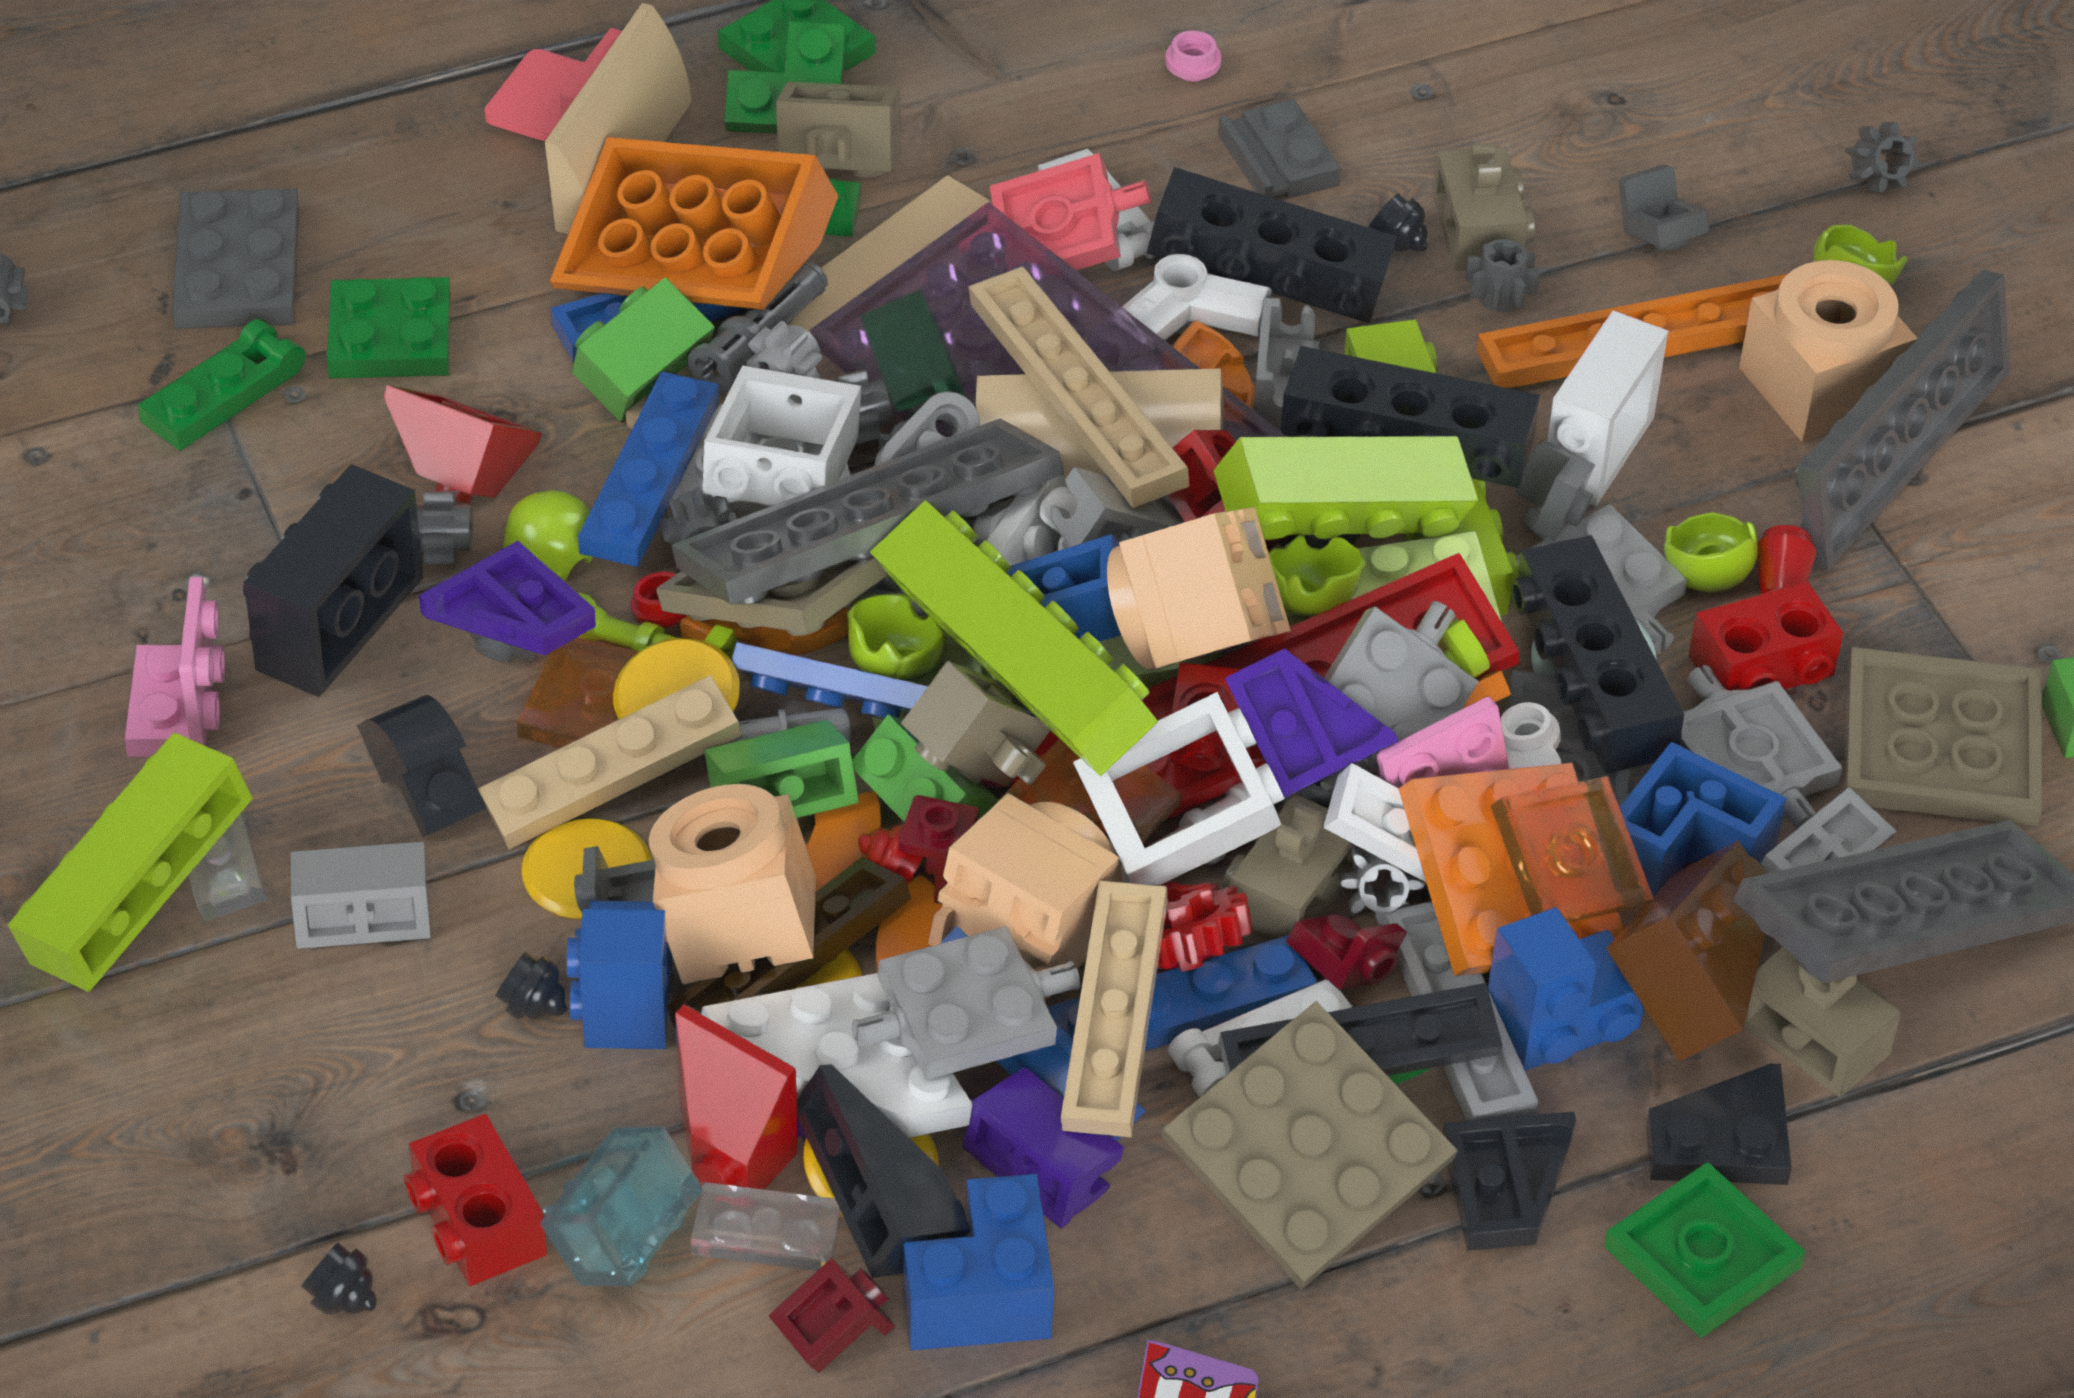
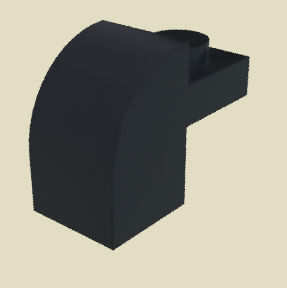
[357,694,486,837]

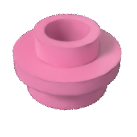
[1165,31,1221,82]

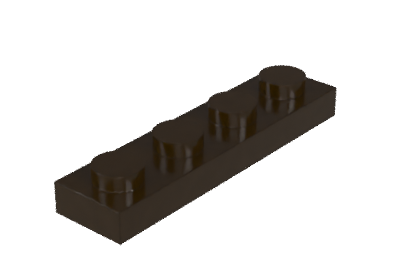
[666,857,912,1027]

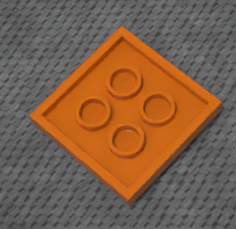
[1399,763,1624,977]

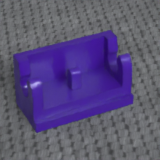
[962,1067,1124,1229]

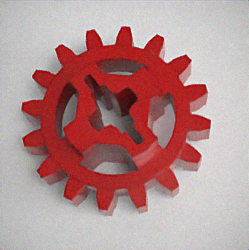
[1157,881,1252,972]

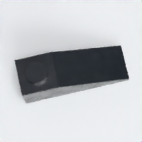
[797,1064,971,1278]

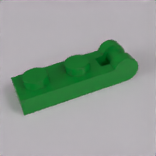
[137,319,306,451]

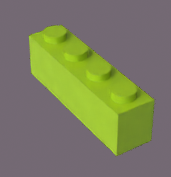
[1213,436,1479,540]
[7,732,253,992]

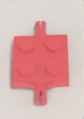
[956,153,1152,282]

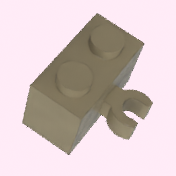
[776,82,901,177]
[1433,143,1535,271]
[901,661,1051,787]
[1223,793,1360,941]
[1744,947,1901,1098]

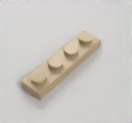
[478,675,742,850]
[1061,881,1168,1137]

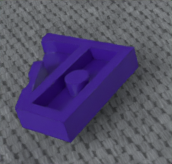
[419,541,596,656]
[1225,649,1399,798]

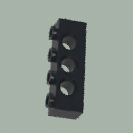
[1146,167,1397,324]
[1280,346,1540,488]
[1511,535,1684,774]

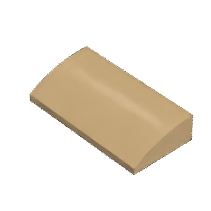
[545,3,692,234]
[976,369,1224,496]

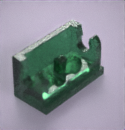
[860,289,968,422]

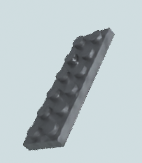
[1795,269,2010,571]
[672,418,1064,605]
[1733,820,2074,983]

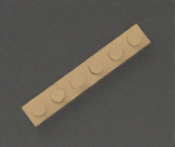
[969,266,1189,508]

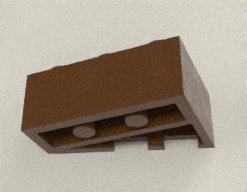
[1606,840,1766,1062]

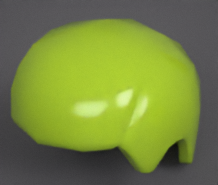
[1813,224,1908,287]
[503,490,593,581]
[1663,512,1758,593]
[1268,535,1366,618]
[847,594,947,682]

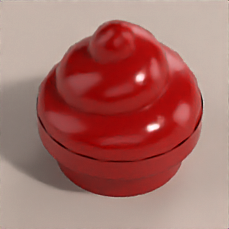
[858,824,923,885]

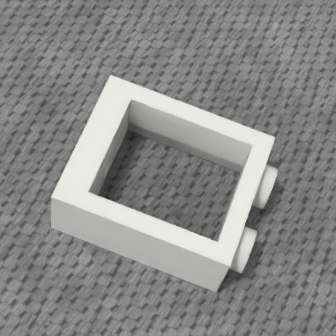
[1547,310,1668,506]
[702,365,861,506]
[1073,692,1284,886]

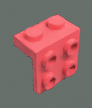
[485,27,622,142]

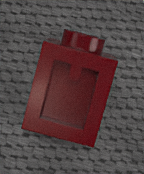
[899,795,979,904]
[1286,914,1407,991]
[768,1258,896,1373]

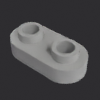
[875,392,980,466]

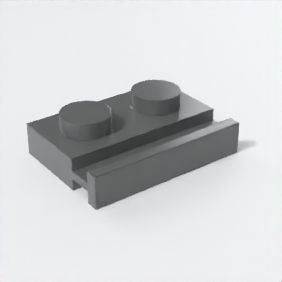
[1218,99,1341,199]

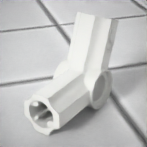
[1104,254,1272,362]

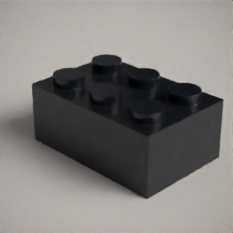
[243,464,424,697]

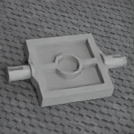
[1516,504,1686,654]
[1320,601,1478,795]
[1680,665,1842,831]
[852,926,1080,1080]

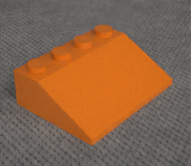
[549,137,838,310]

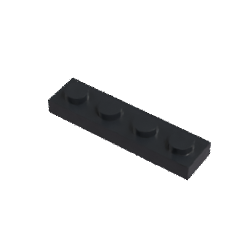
[1218,983,1503,1076]

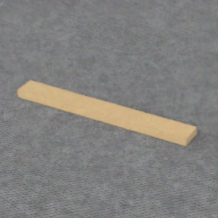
[626,175,991,429]

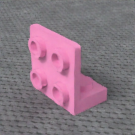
[124,577,225,757]
[1375,697,1509,788]

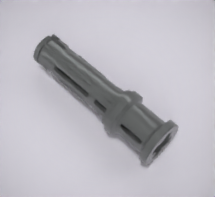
[688,261,828,394]

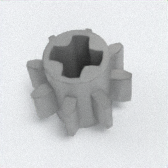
[746,321,823,397]
[1339,847,1424,924]

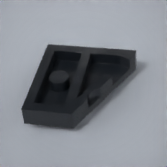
[1646,1063,1792,1185]
[1443,1112,1576,1251]

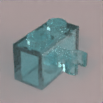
[540,1127,703,1287]

